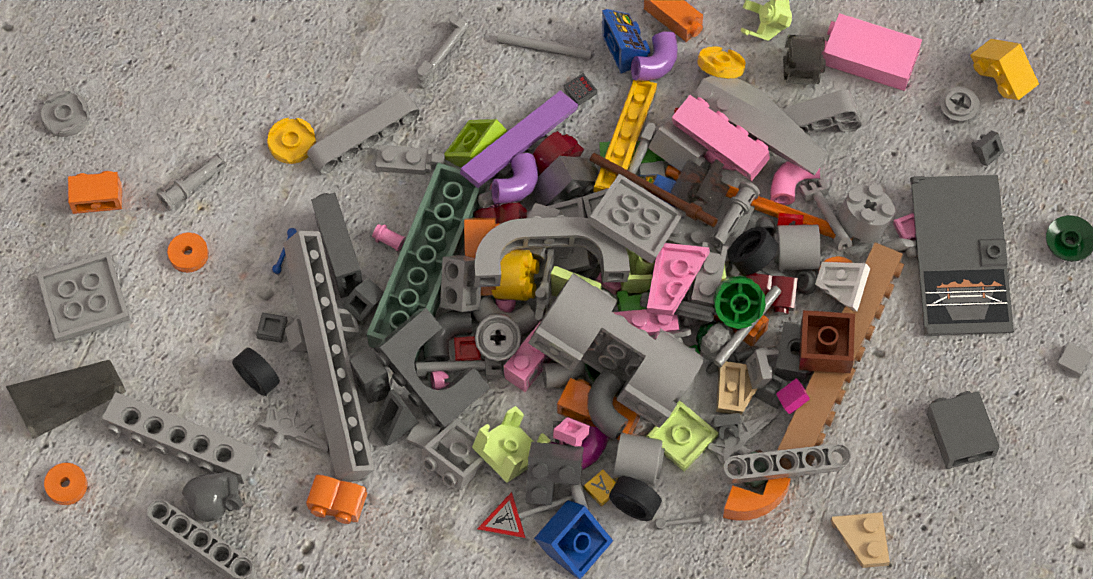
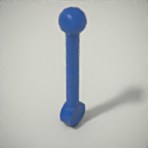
[272,228,297,274]

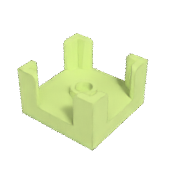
[472,406,551,483]

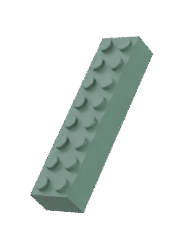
[366,163,486,362]

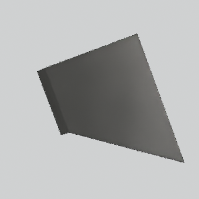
[373,389,419,446]

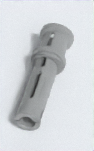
[157,153,227,211]
[709,181,760,248]

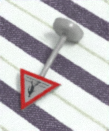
[477,482,590,539]

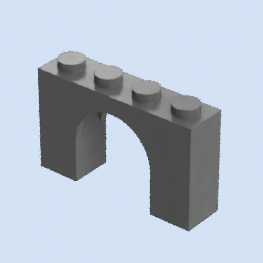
[374,308,490,427]

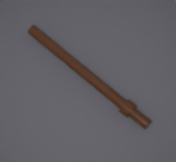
[590,153,718,227]

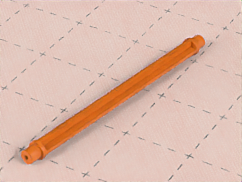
[665,165,853,241]

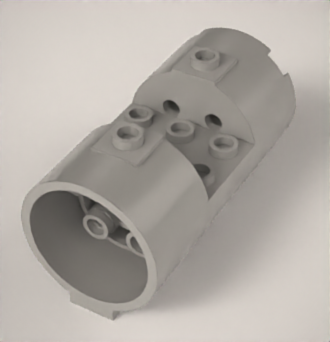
[528,273,704,428]

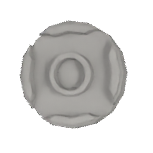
[40,91,90,137]

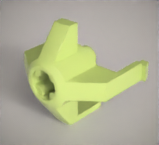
[740,0,792,41]

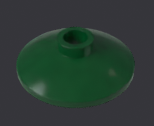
[1046,215,1093,262]

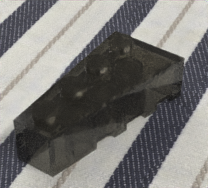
[6,359,126,439]

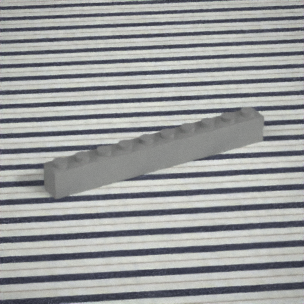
[283,231,375,481]

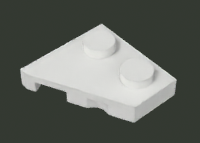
[815,262,870,312]

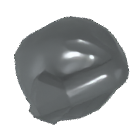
[182,473,244,522]

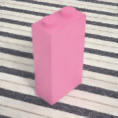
[820,13,922,91]

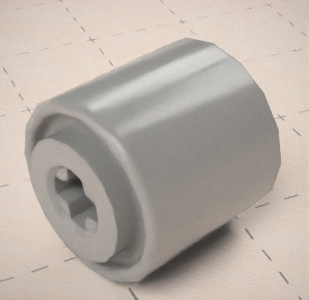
[774,225,820,271]
[475,313,521,361]
[613,433,665,486]

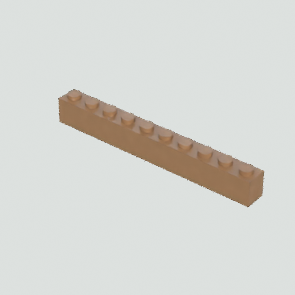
[777,242,905,477]

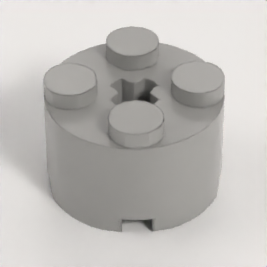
[837,184,896,243]

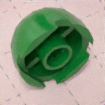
[713,276,766,329]

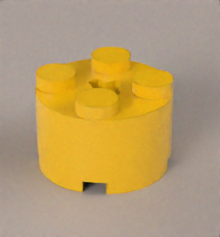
[492,249,540,301]

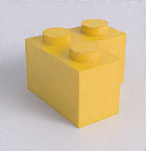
[970,39,1039,100]

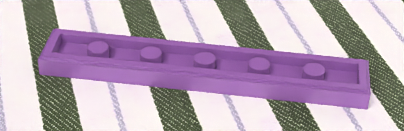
[460,90,578,188]

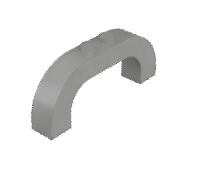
[473,215,630,287]

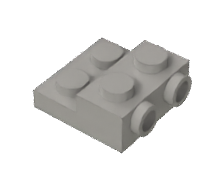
[420,420,486,490]

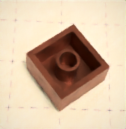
[799,310,855,374]

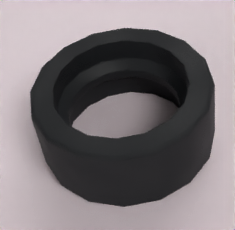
[728,226,778,275]
[232,347,280,396]
[609,476,662,521]

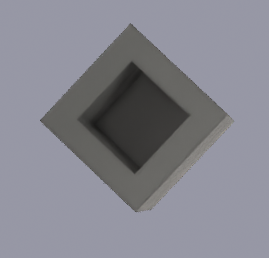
[342,278,384,322]

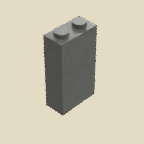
[311,192,363,298]

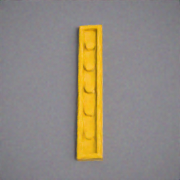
[594,80,658,192]

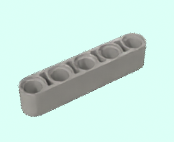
[307,92,420,174]
[720,444,851,484]
[147,499,257,579]

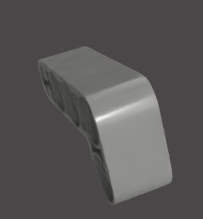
[781,90,862,134]

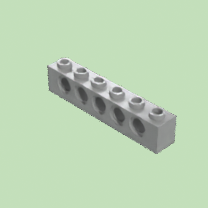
[102,392,258,484]

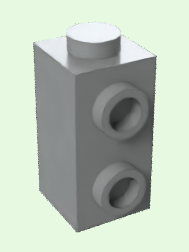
[648,122,708,176]

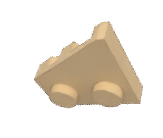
[716,361,757,415]
[831,512,890,568]

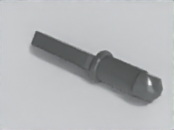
[706,346,759,374]

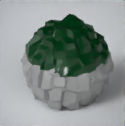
[696,321,735,361]

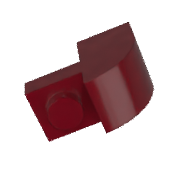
[532,131,584,176]

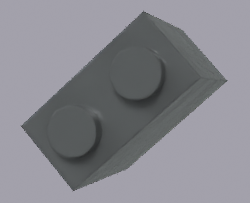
[927,391,999,469]

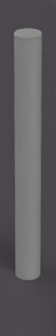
[497,32,593,60]
[713,286,781,367]

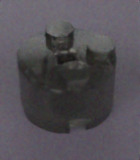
[783,34,826,85]

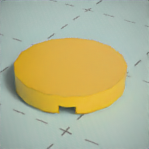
[697,46,746,79]
[267,118,316,164]

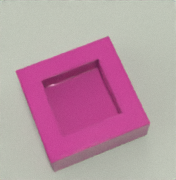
[776,378,810,414]

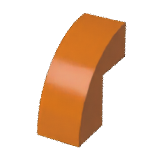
[723,478,791,520]

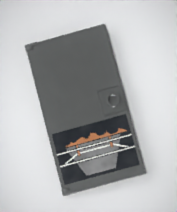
[910,175,1014,336]

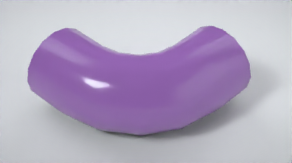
[631,32,678,81]
[491,153,538,204]

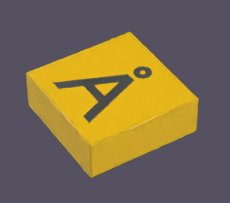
[584,469,616,507]

